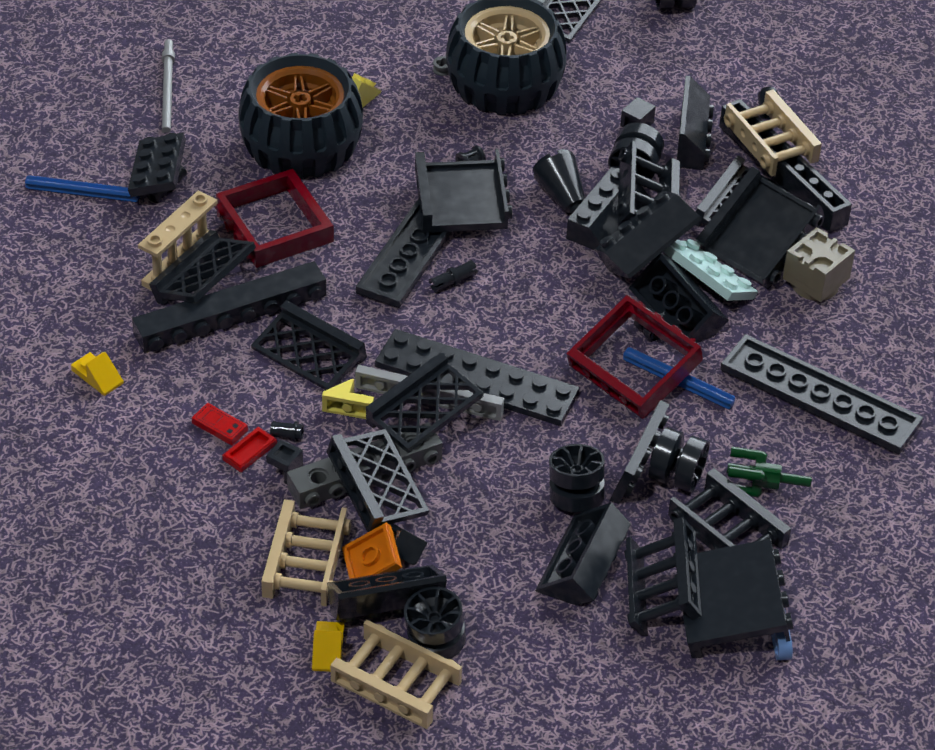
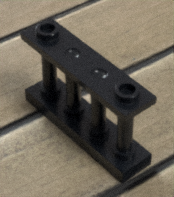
[616,141,680,226]
[668,468,791,550]
[624,517,702,636]

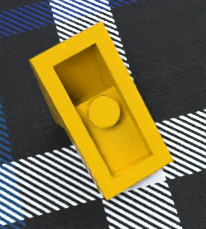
[71,352,124,396]
[312,621,344,672]

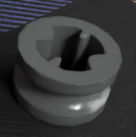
[433,56,449,76]

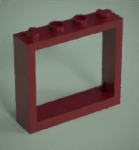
[214,169,334,268]
[566,295,703,419]

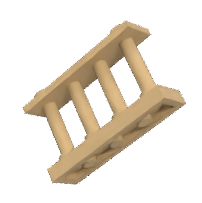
[724,89,822,176]
[138,191,220,290]
[261,499,351,606]
[330,620,462,729]

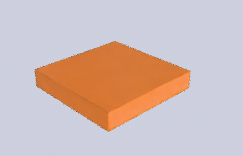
[342,522,402,579]

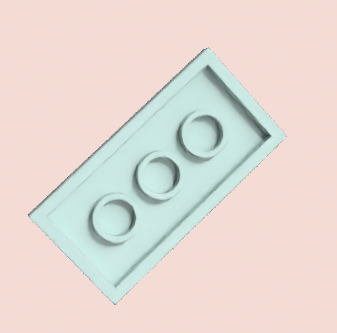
[663,239,758,301]

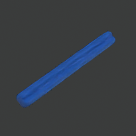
[25,175,140,202]
[623,347,735,409]

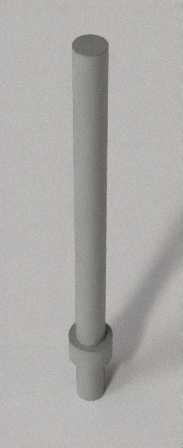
[162,39,175,133]

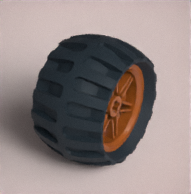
[238,53,363,179]

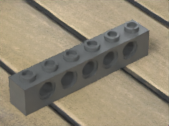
[287,422,442,509]

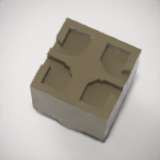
[783,227,855,302]

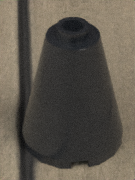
[533,149,585,215]

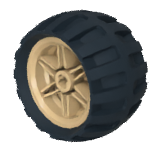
[446,0,567,115]

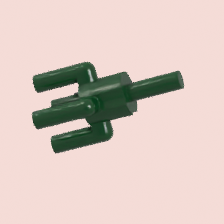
[727,446,812,497]

